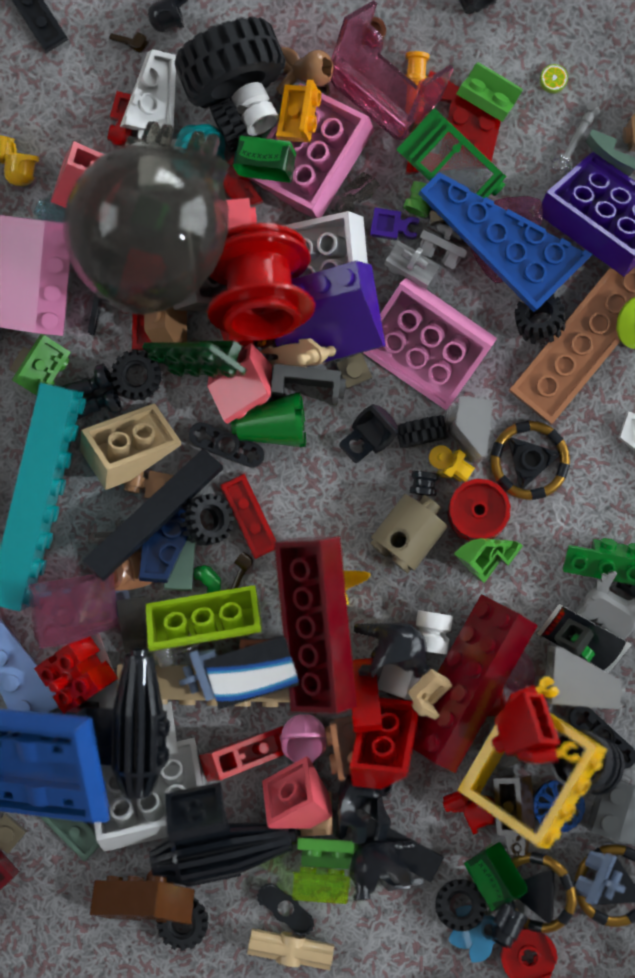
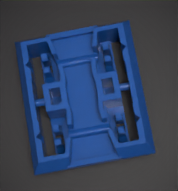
[0,709,109,823]

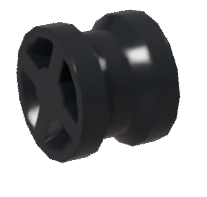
[409,471,439,496]

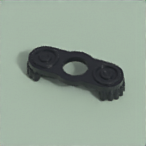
[257,883,314,937]

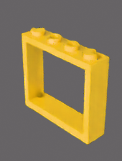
[457,713,607,849]

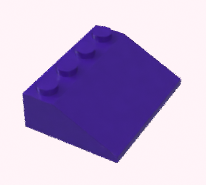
[538,152,635,277]
[274,260,386,367]

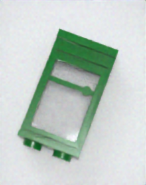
[396,108,507,198]

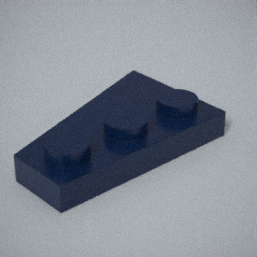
[139,503,189,583]

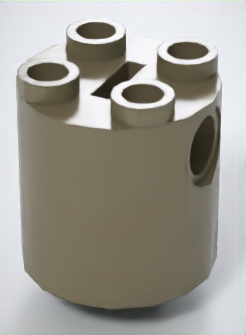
[370,494,448,574]

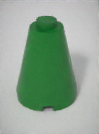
[231,392,307,448]

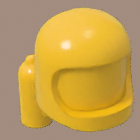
[0,136,39,187]

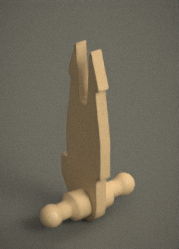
[260,338,336,368]

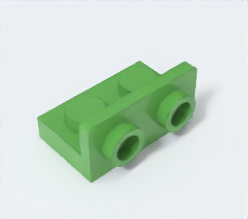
[456,62,522,122]
[12,334,71,396]
[297,837,358,869]

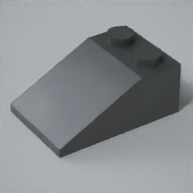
[586,780,635,845]

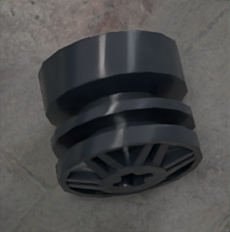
[551,729,625,796]

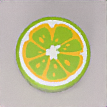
[540,64,568,94]

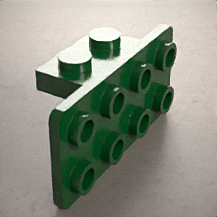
[142,341,247,378]

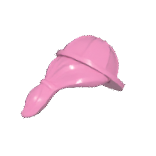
[280,714,327,764]

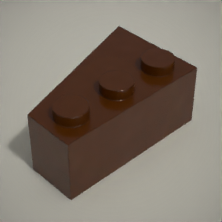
[90,876,195,924]

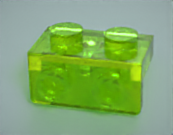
[292,866,350,904]

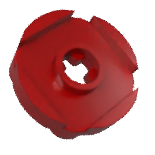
[500,927,558,978]

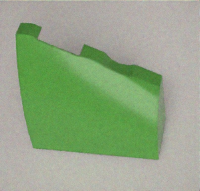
[454,538,523,583]

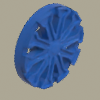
[533,779,585,832]

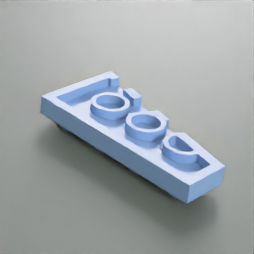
[0,618,59,713]

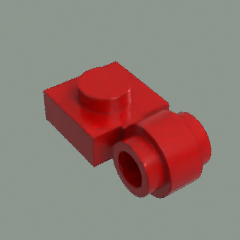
[107,91,133,147]

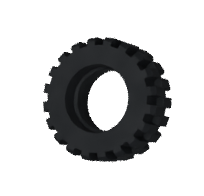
[174,17,286,108]

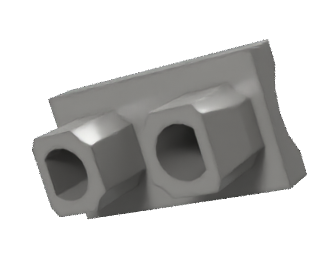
[419,222,469,269]
[384,241,441,289]

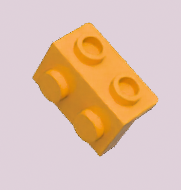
[276,80,321,143]

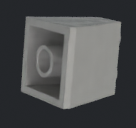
[544,645,626,709]

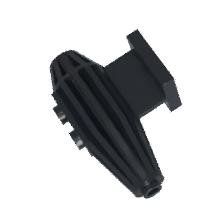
[65,648,170,799]
[149,782,297,888]

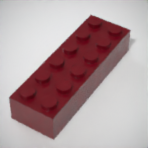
[274,536,357,714]
[412,594,538,773]

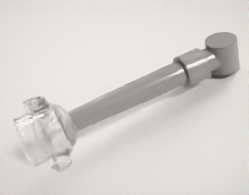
[550,101,600,174]

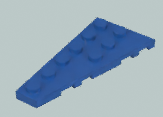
[418,172,593,312]

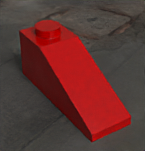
[198,726,284,782]

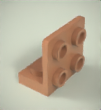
[325,716,357,781]

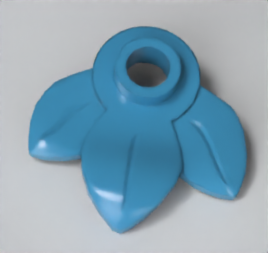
[449,905,495,963]

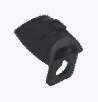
[339,404,398,463]

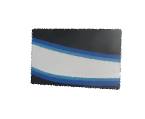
[204,636,299,709]

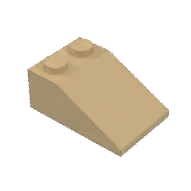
[80,403,181,490]

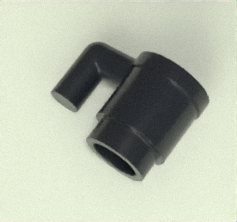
[490,902,528,949]

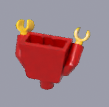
[492,677,580,764]

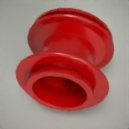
[204,223,315,341]

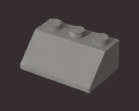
[445,396,494,464]

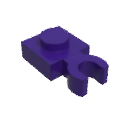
[370,207,420,241]

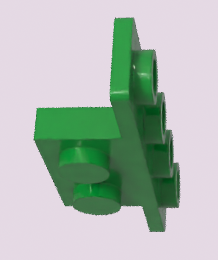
[562,538,635,585]

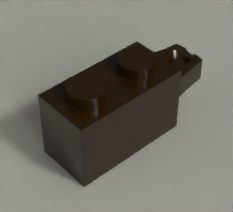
[493,775,535,856]

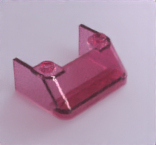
[330,0,454,140]

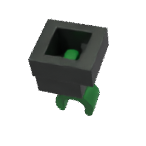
[554,618,595,662]

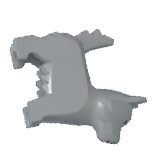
[575,571,635,640]

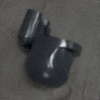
[148,0,188,33]

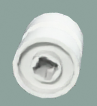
[231,82,279,136]
[416,610,453,654]

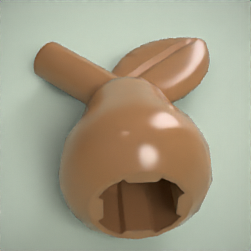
[276,47,333,95]

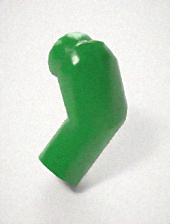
[193,565,221,593]

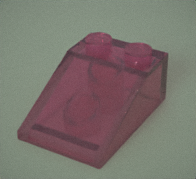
[28,573,118,649]

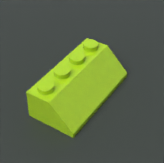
[146,585,263,651]

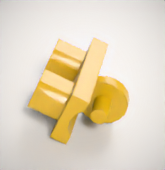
[429,445,475,482]

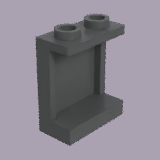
[271,364,346,405]

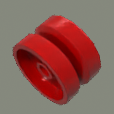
[447,478,511,542]

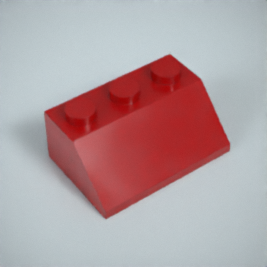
[350,698,419,789]

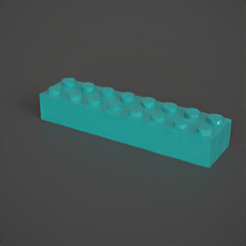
[0,383,86,612]

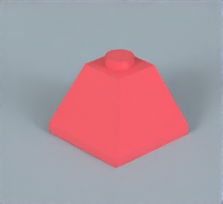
[262,756,333,829]

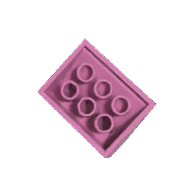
[247,83,374,219]
[0,215,74,336]
[363,278,497,410]

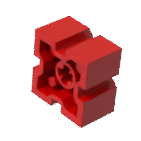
[34,632,118,714]

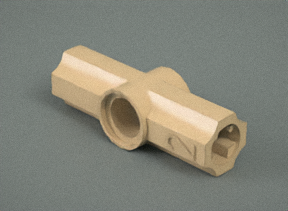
[247,928,334,970]

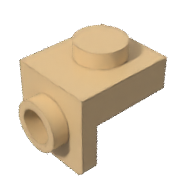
[408,669,452,720]

